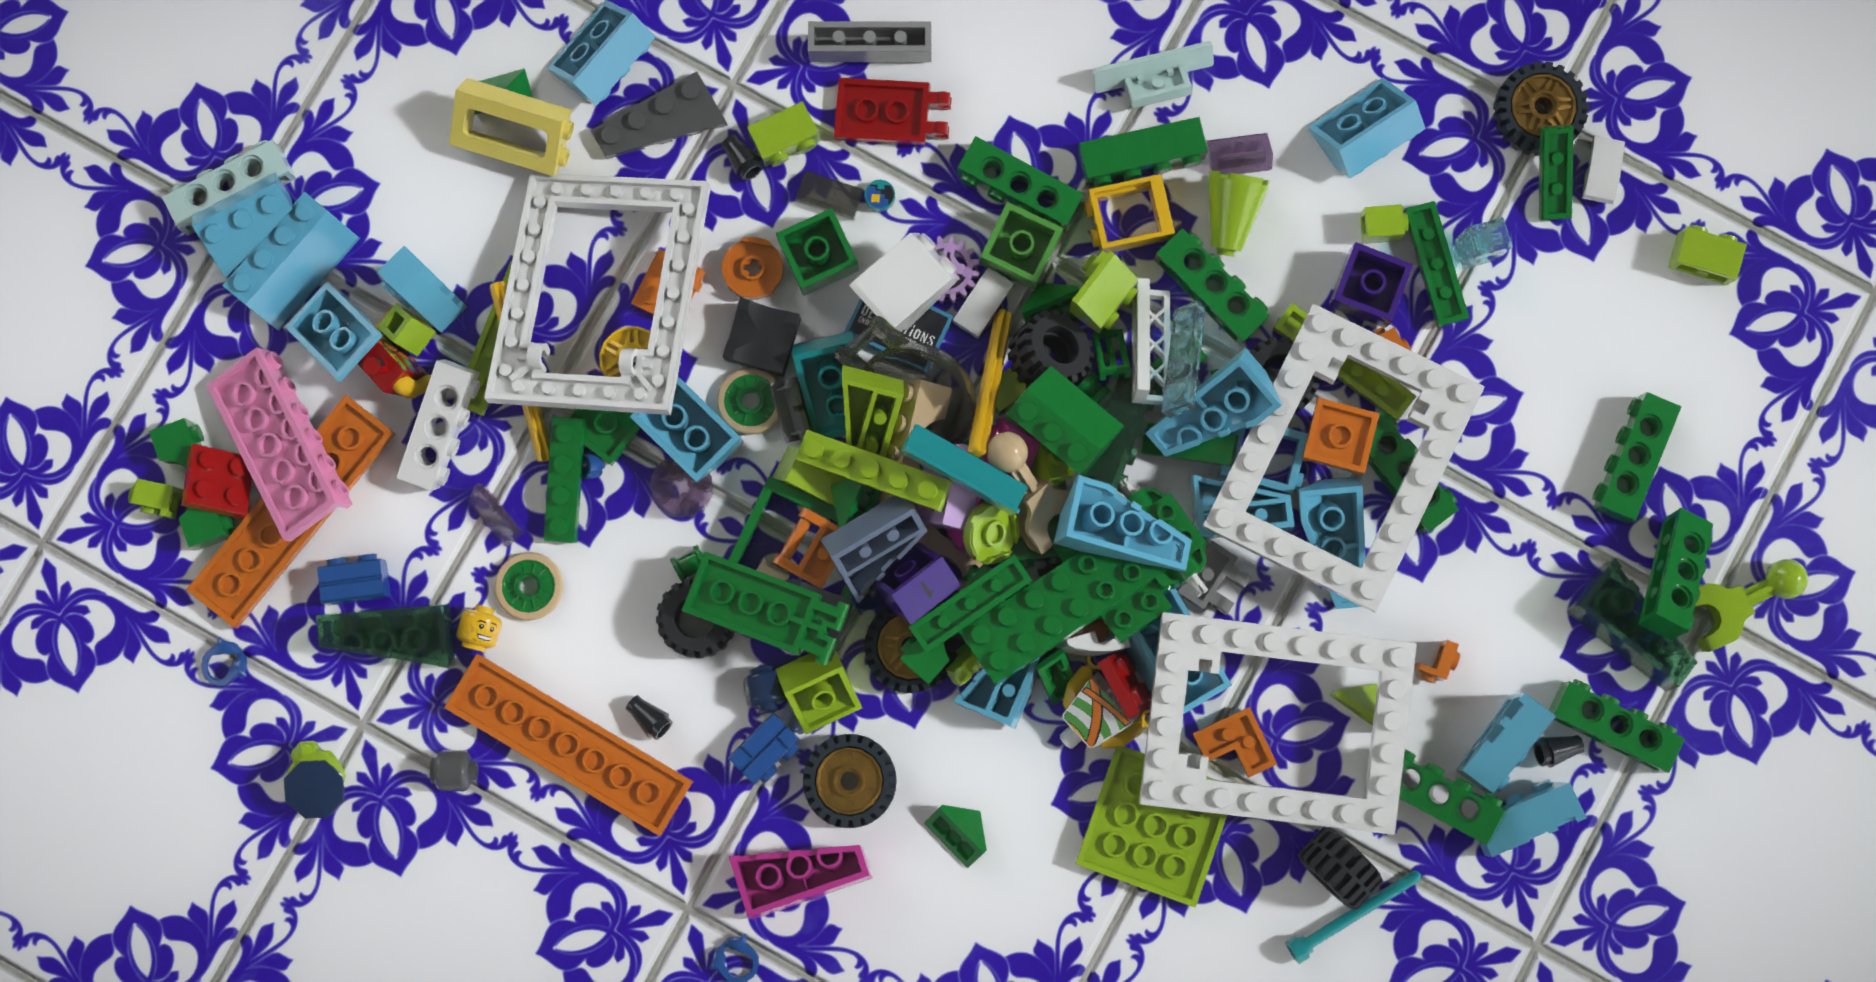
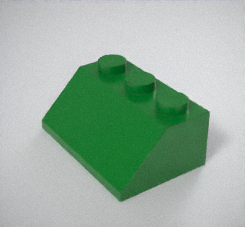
[1006,366,1125,476]

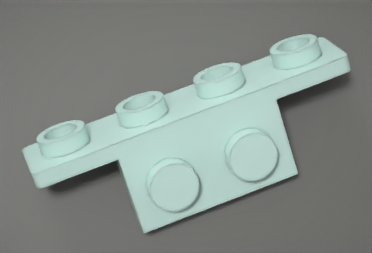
[1093,41,1214,109]

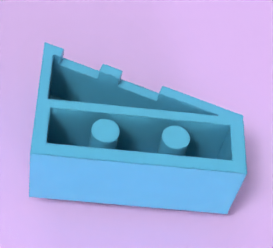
[192,172,293,278]
[377,246,467,333]
[1189,475,1295,539]
[953,652,1047,729]
[1456,693,1556,794]

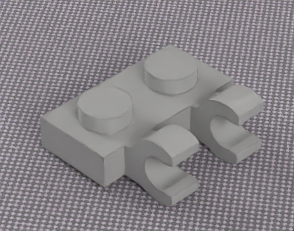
[1178,541,1252,616]

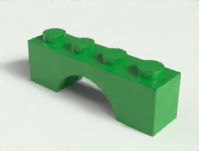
[149,418,234,550]
[900,563,999,684]

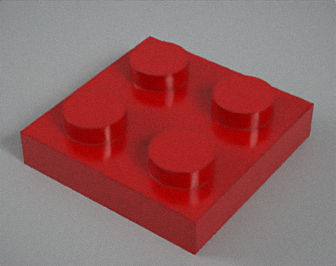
[181,443,252,519]
[1098,651,1151,719]

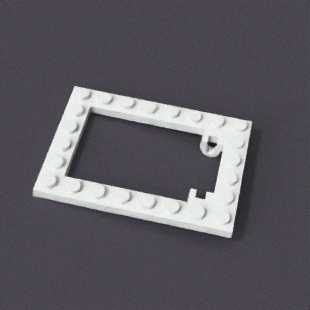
[484,173,711,415]
[1202,304,1485,613]
[1139,612,1417,835]

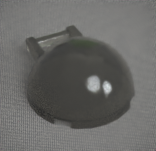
[835,316,977,445]

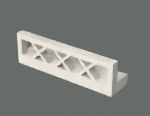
[1132,278,1171,406]

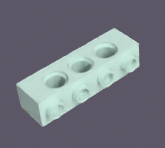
[162,140,297,236]

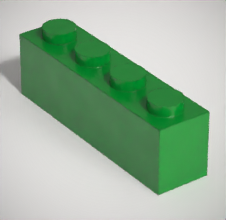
[1078,116,1208,187]

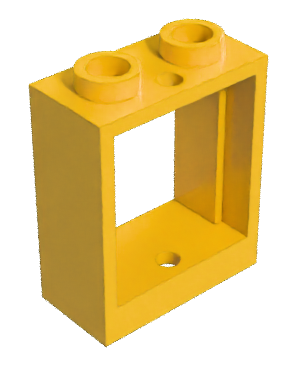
[1083,174,1175,253]

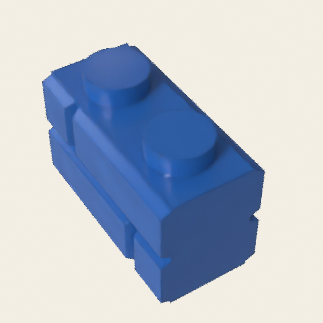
[317,554,391,606]
[728,712,801,784]

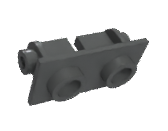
[769,376,813,444]

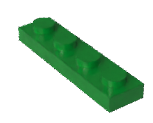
[1403,201,1469,328]
[544,416,586,543]
[909,554,1033,654]

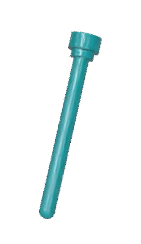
[1285,871,1421,964]

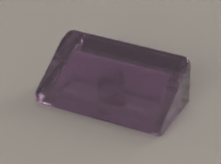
[1207,133,1273,175]
[468,483,524,547]

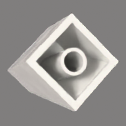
[849,233,960,331]

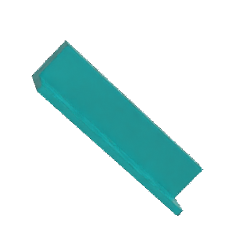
[899,424,1028,515]

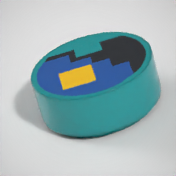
[865,179,895,212]

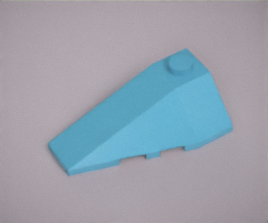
[1298,477,1366,609]

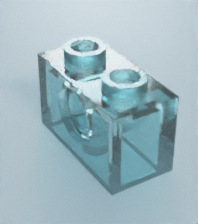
[1453,217,1513,270]

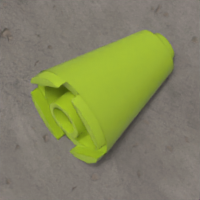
[1208,171,1270,257]

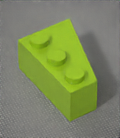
[842,365,904,458]
[772,446,846,507]

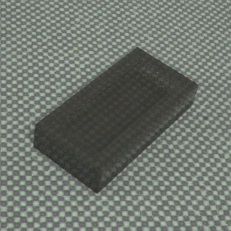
[796,170,864,220]

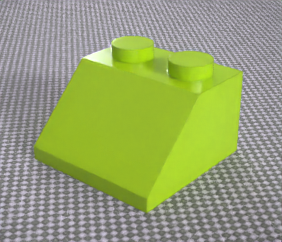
[1069,250,1139,334]
[775,650,862,735]

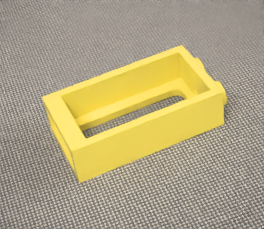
[449,78,574,176]

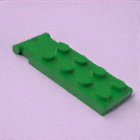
[682,552,850,666]

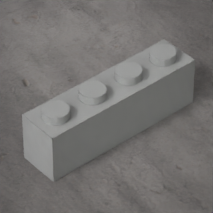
[808,21,932,62]

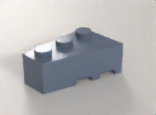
[820,496,927,603]

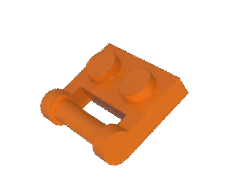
[772,507,839,589]

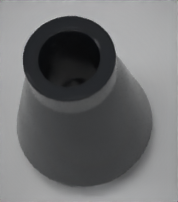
[721,135,763,181]
[625,695,673,740]
[1533,735,1584,768]

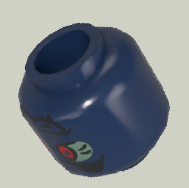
[743,666,786,714]

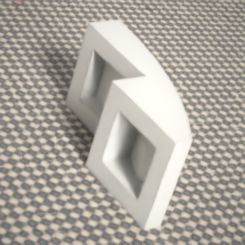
[1582,135,1625,205]
[952,267,1014,339]
[1056,631,1131,656]

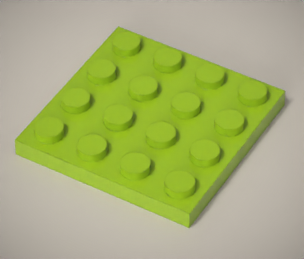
[1075,746,1227,908]

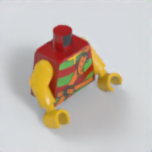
[357,307,431,399]

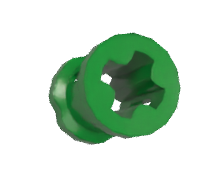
[670,545,703,582]

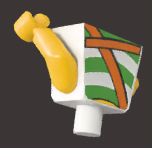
[1060,656,1150,749]

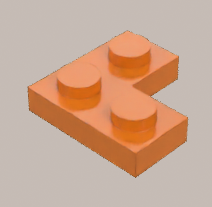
[1192,707,1277,778]

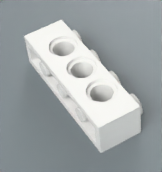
[396,359,480,491]

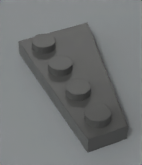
[590,71,728,159]

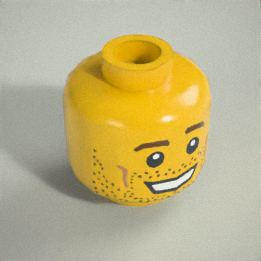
[456,604,502,653]

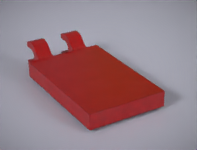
[834,78,952,145]

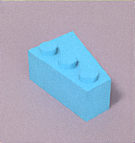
[1475,779,1587,857]

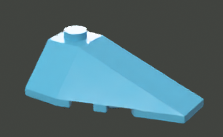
[1145,348,1282,457]
[1054,475,1192,572]

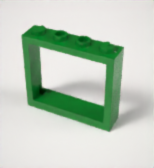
[728,476,851,599]

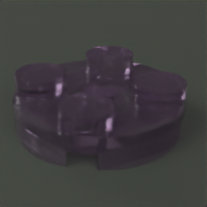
[650,458,713,518]

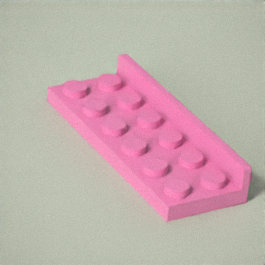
[206,347,353,541]

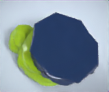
[284,741,346,819]

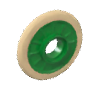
[717,367,779,435]
[495,552,563,621]

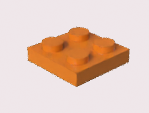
[1302,397,1380,475]

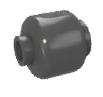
[430,750,478,791]

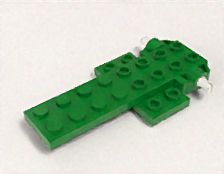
[959,478,1208,686]

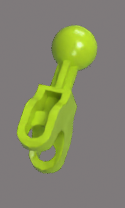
[1695,559,1808,652]

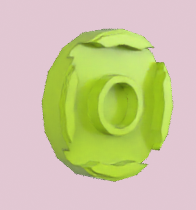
[963,501,1020,565]

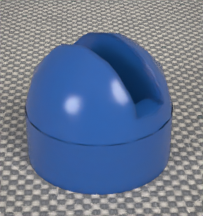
[582,454,605,479]

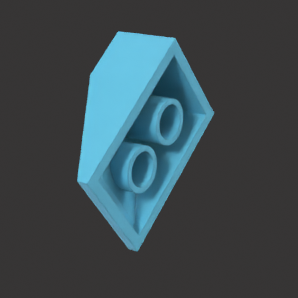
[285,281,383,382]

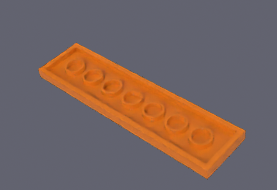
[186,395,396,629]
[444,653,694,836]

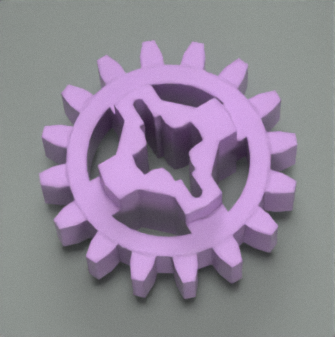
[934,236,980,304]

